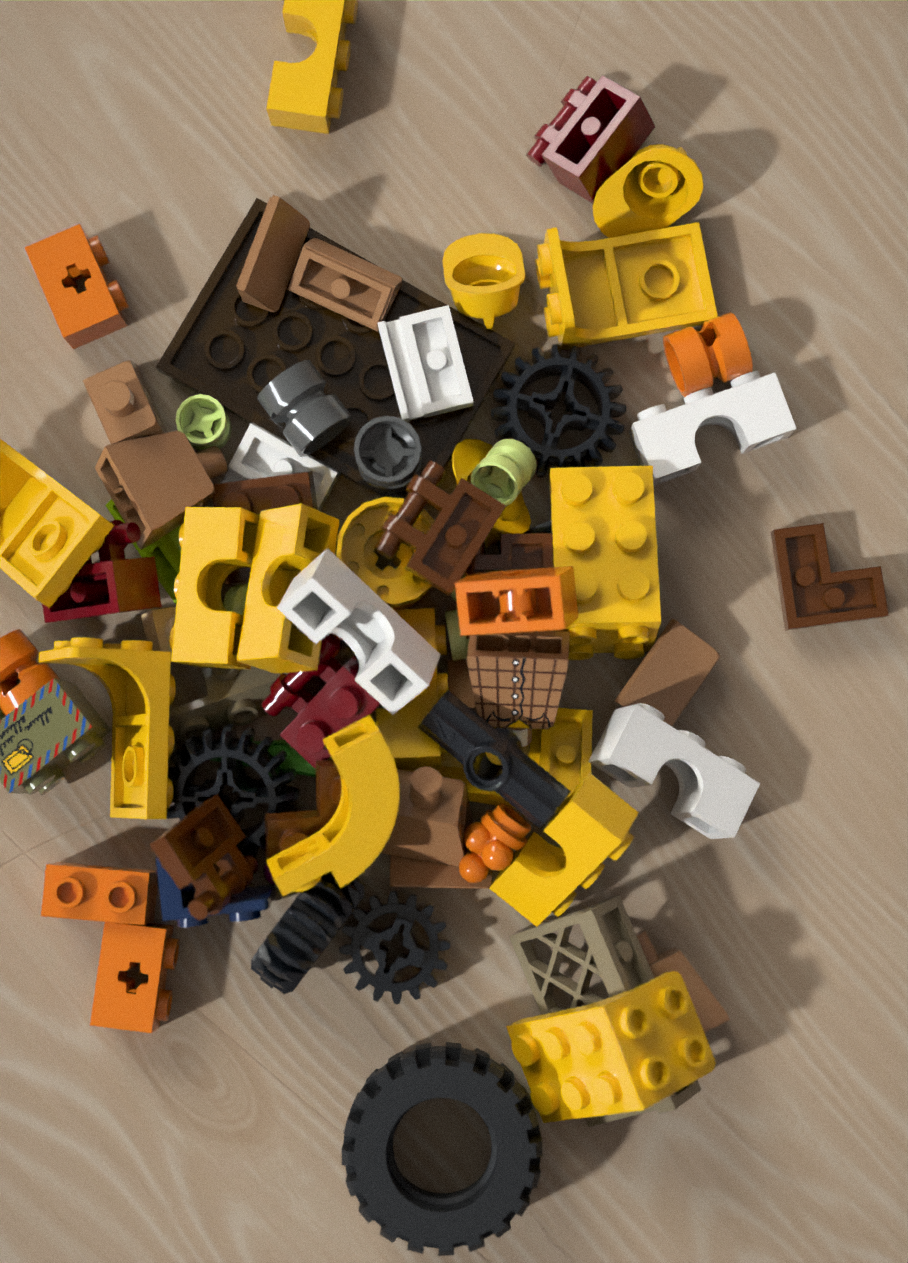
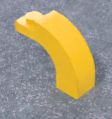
[266,715,399,897]

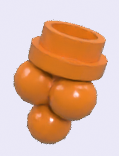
[459,803,531,883]

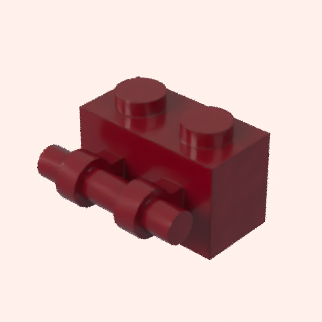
[526,75,656,203]
[42,520,162,623]
[261,633,380,769]

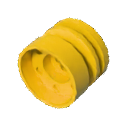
[335,497,434,610]

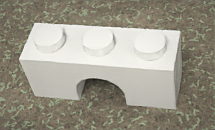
[628,371,797,486]
[277,548,441,715]
[588,703,760,839]

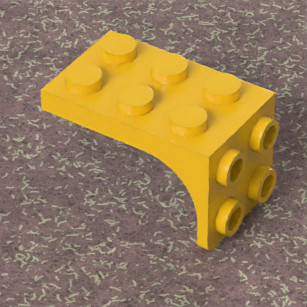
[535,222,718,350]
[0,439,114,608]
[549,466,661,660]
[39,638,176,819]
[506,971,715,1123]

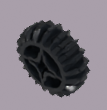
[491,344,627,478]
[167,724,300,858]
[251,871,366,994]

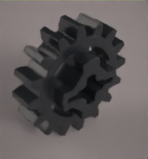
[339,891,451,1004]

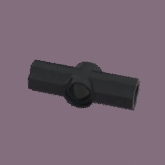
[418,690,570,828]

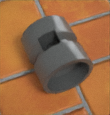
[257,360,353,457]
[354,416,423,494]

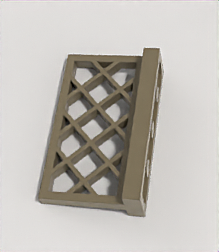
[509,895,701,1127]

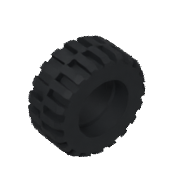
[341,1042,543,1256]

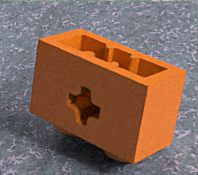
[24,224,129,349]
[455,566,579,636]
[41,862,158,925]
[90,922,180,1033]

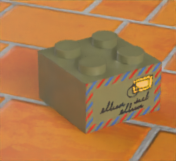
[0,678,112,795]

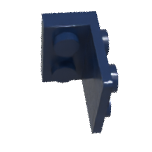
[156,857,276,928]

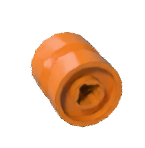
[663,312,753,397]
[0,629,61,717]

